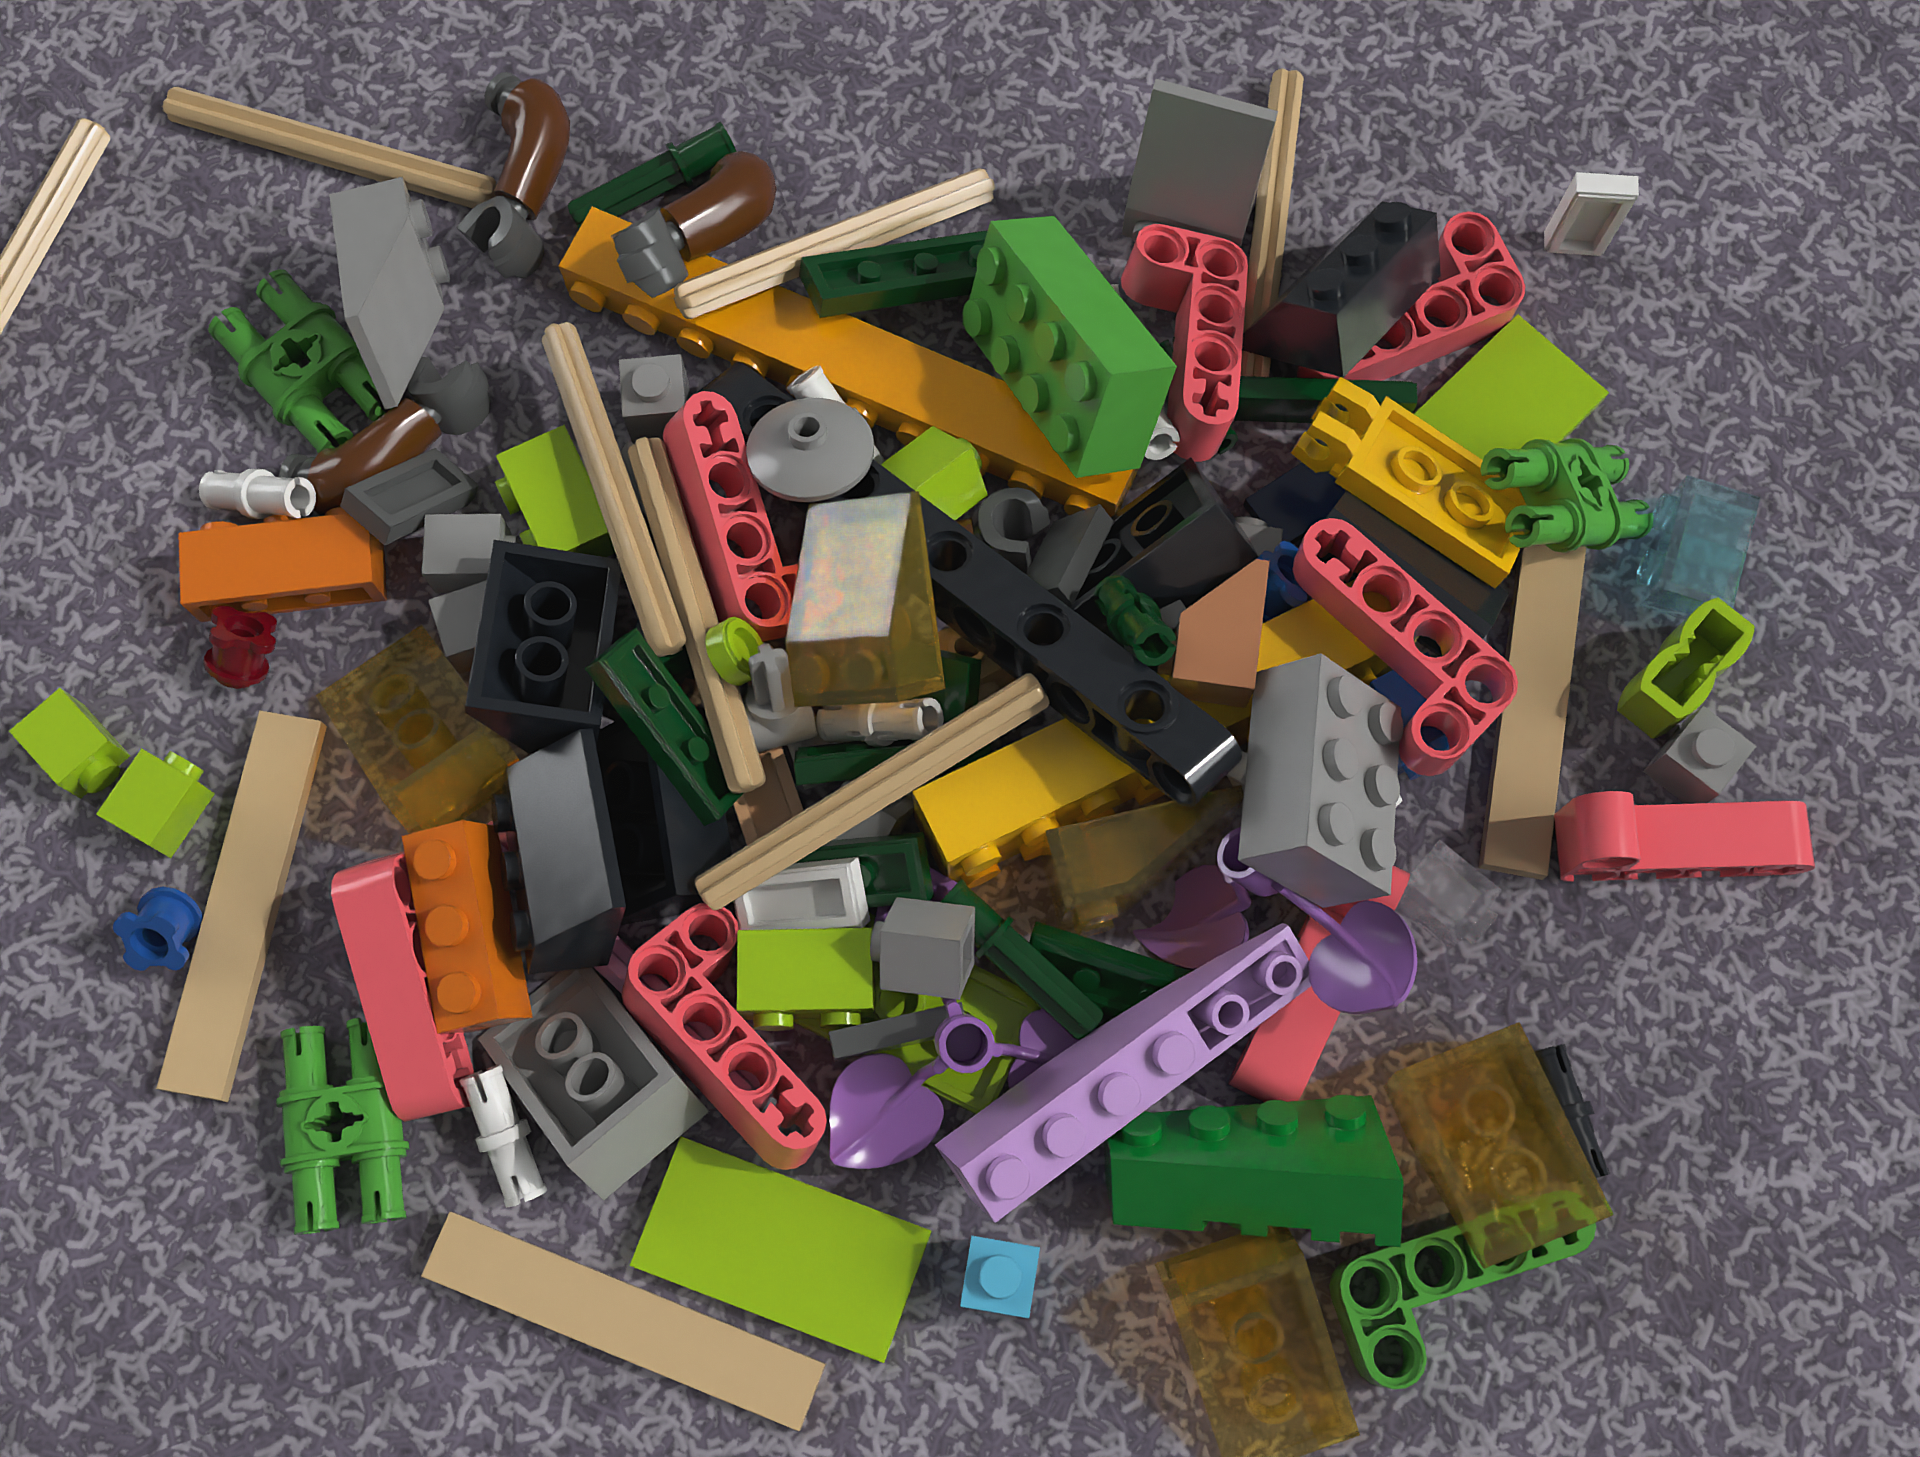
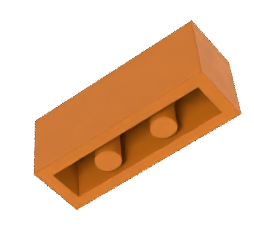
[178,507,387,622]
[402,820,533,1034]

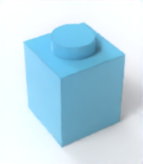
[960,1236,1040,1319]

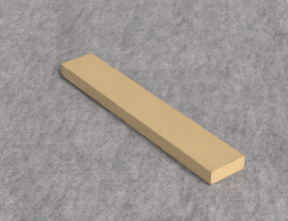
[1478,545,1586,880]
[156,710,327,1102]
[421,1212,826,1431]

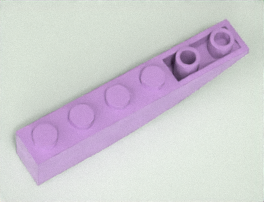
[935,923,1311,1223]

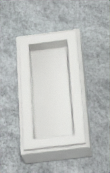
[1544,172,1639,256]
[733,857,870,930]

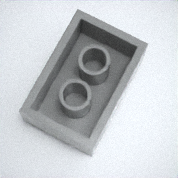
[1238,653,1403,908]

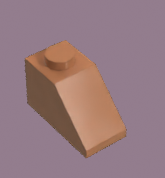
[1157,559,1270,708]

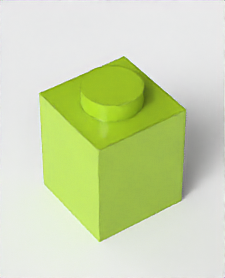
[881,426,988,520]
[9,688,130,799]
[96,748,215,858]

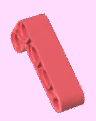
[1297,211,1525,381]
[1121,224,1248,462]
[662,391,848,642]
[1292,518,1518,776]
[1554,791,1815,882]
[331,851,474,1122]
[1228,865,1410,1102]
[622,903,827,1170]

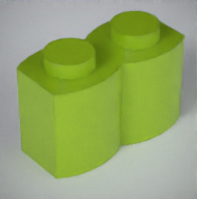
[1617,597,1755,739]

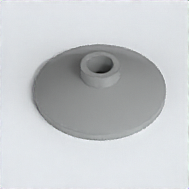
[746,398,874,502]

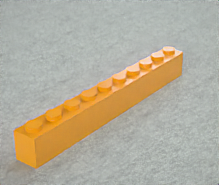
[559,206,1139,517]

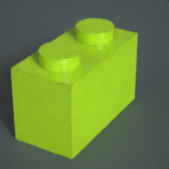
[494,425,615,557]
[737,928,875,1031]

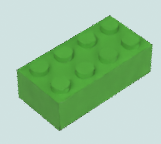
[962,216,1177,478]

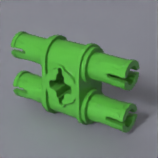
[208,269,400,453]
[1481,438,1654,553]
[276,1018,410,1235]

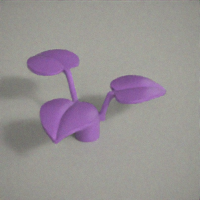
[1133,827,1417,1014]
[829,867,1097,1169]

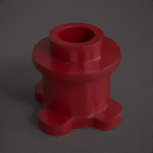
[203,606,277,689]

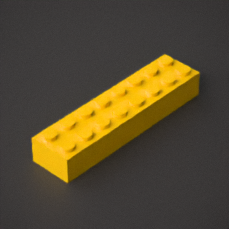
[912,579,1419,888]

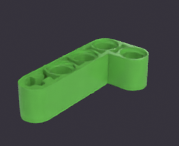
[1329,1192,1596,1389]

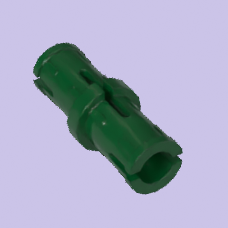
[1094,575,1177,666]

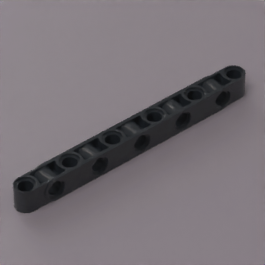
[695,362,1242,807]

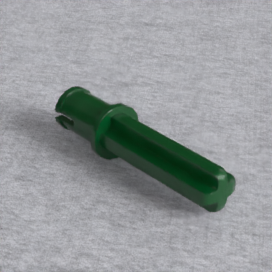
[567,122,737,229]
[940,879,1103,1040]

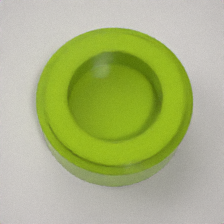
[705,617,763,686]

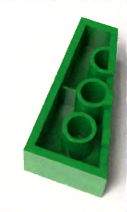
[1104,1095,1404,1247]

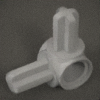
[742,643,817,753]

